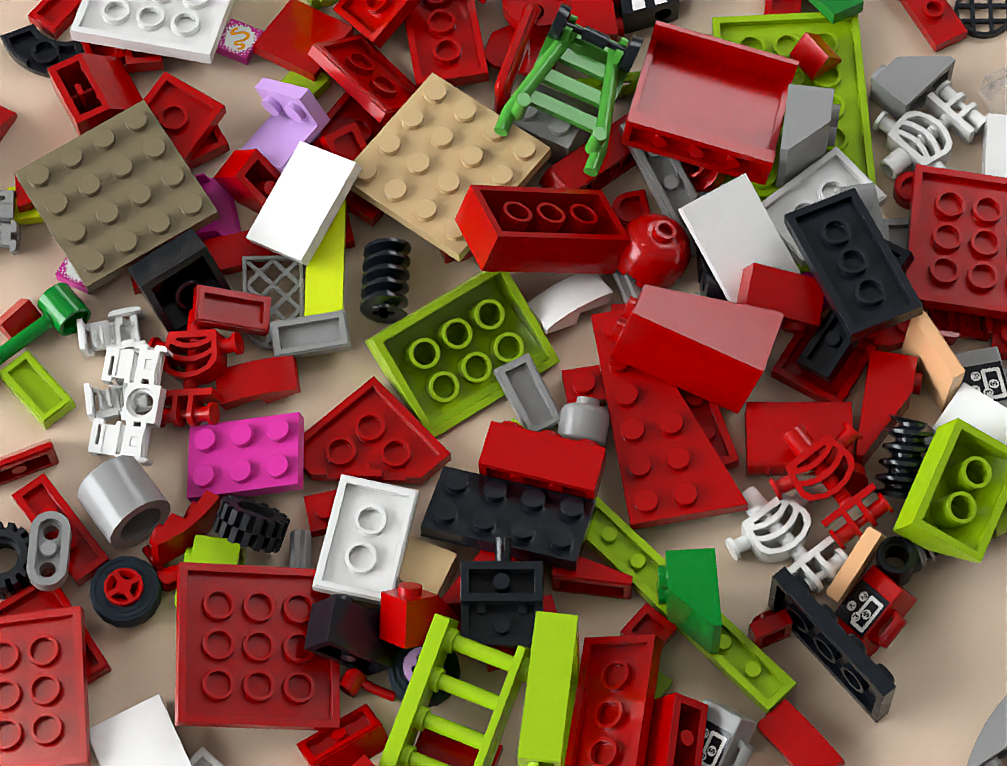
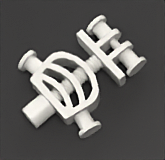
[872,80,987,179]
[725,486,848,594]

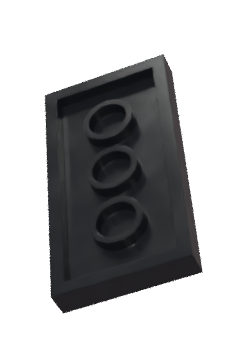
[784,187,923,342]
[421,466,596,572]
[768,566,896,723]

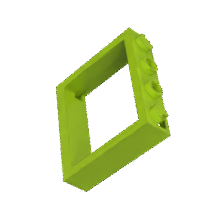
[517,611,580,766]

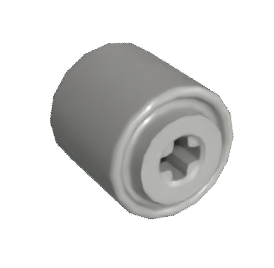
[77,455,171,549]

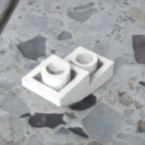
[527,273,613,334]

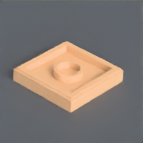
[901,310,966,413]

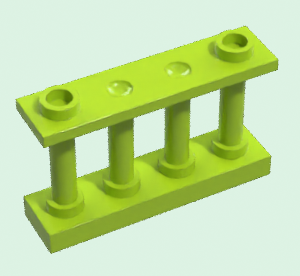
[378,613,531,766]

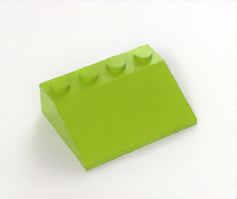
[365,271,560,437]

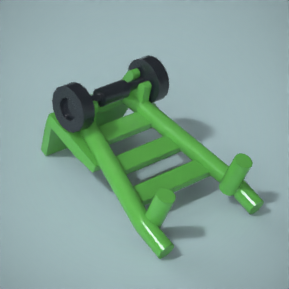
[494,3,644,177]

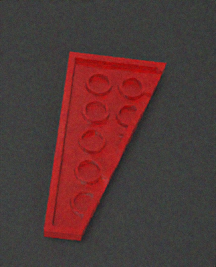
[591,309,748,530]

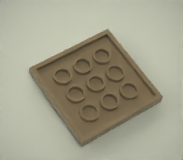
[14,100,220,293]

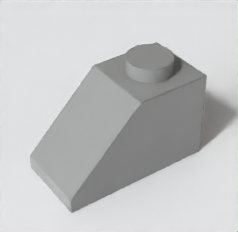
[869,56,955,121]

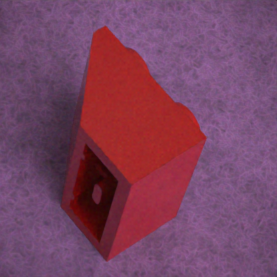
[47,53,143,136]

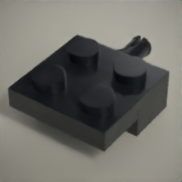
[460,537,544,649]

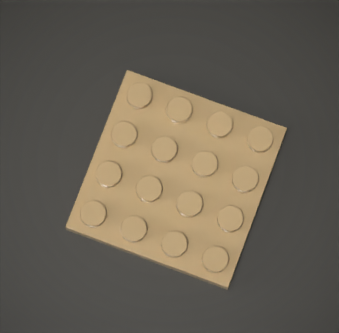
[350,72,551,262]

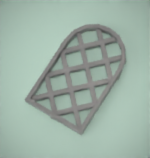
[242,255,304,351]

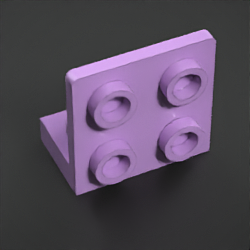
[241,77,330,172]

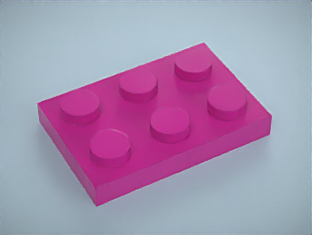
[187,412,304,503]

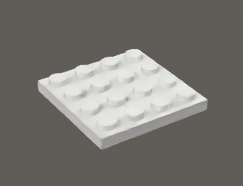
[70,0,235,64]

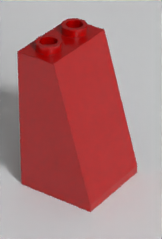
[610,284,784,414]

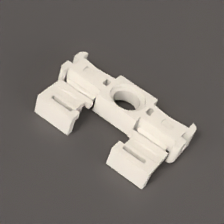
[76,306,153,422]
[87,343,173,467]

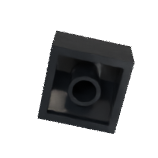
[127,228,231,333]

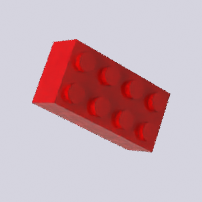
[455,185,631,274]

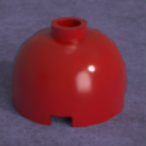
[617,213,691,289]

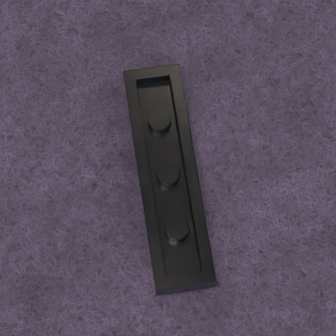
[796,239,915,384]

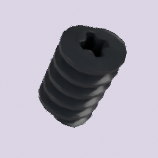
[360,238,412,324]
[874,415,936,500]

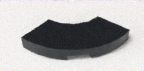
[0,24,85,78]

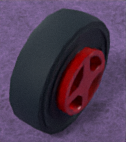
[89,556,162,628]

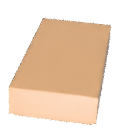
[826,527,887,603]

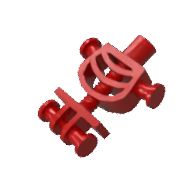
[148,309,245,428]
[769,421,895,550]

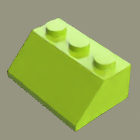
[892,418,1007,563]

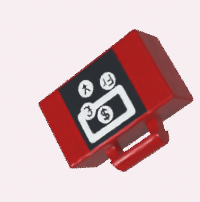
[835,565,917,657]

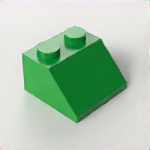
[657,548,722,654]

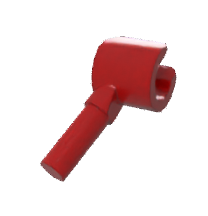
[142,545,177,592]
[340,668,396,702]

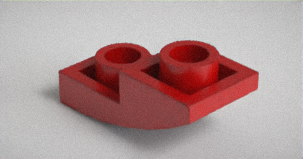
[215,356,301,411]
[149,490,220,566]
[756,699,846,766]

